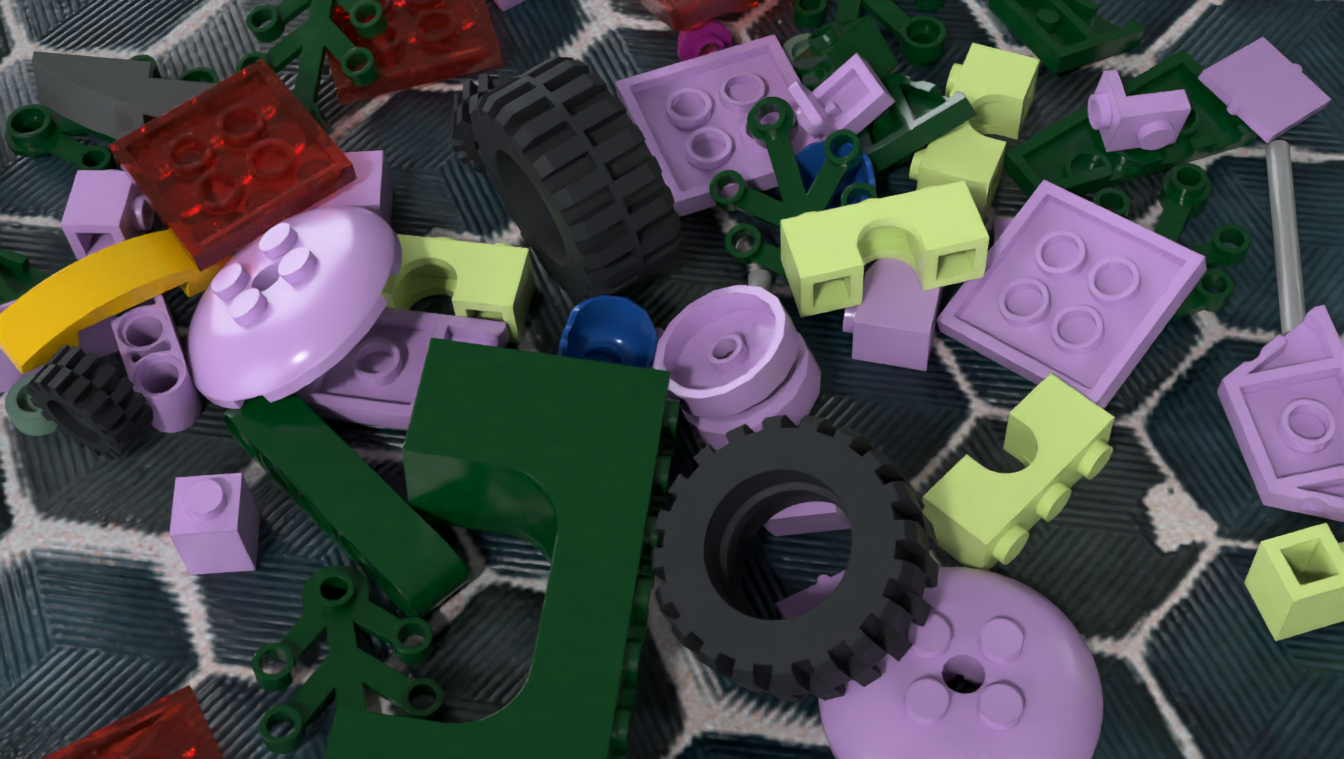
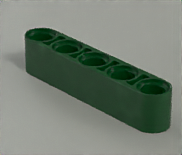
[222,393,470,618]

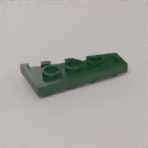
[1003,49,1258,198]

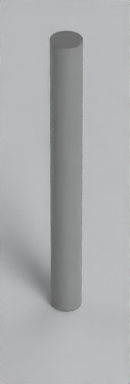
[1265,140,1306,337]

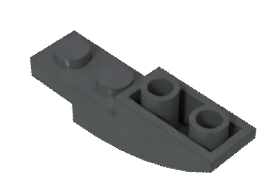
[32,51,267,156]

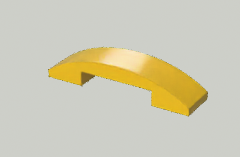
[0,228,233,375]

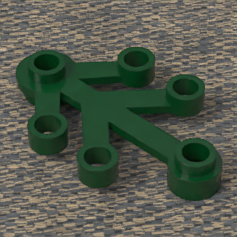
[236,0,389,150]
[794,0,946,68]
[5,54,221,172]
[709,97,879,279]
[1093,163,1251,344]
[252,565,445,754]

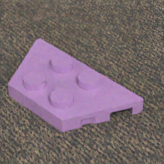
[1217,305,1344,522]
[295,307,509,429]

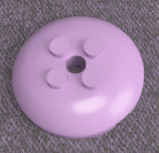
[186,205,402,409]
[818,567,1103,759]

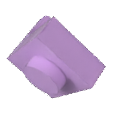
[788,53,895,139]
[1088,69,1191,152]

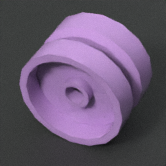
[654,285,821,450]

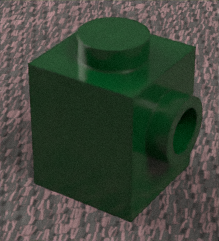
[793,15,898,92]

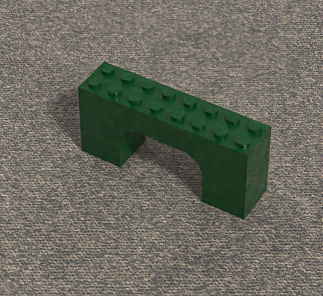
[324,338,680,759]

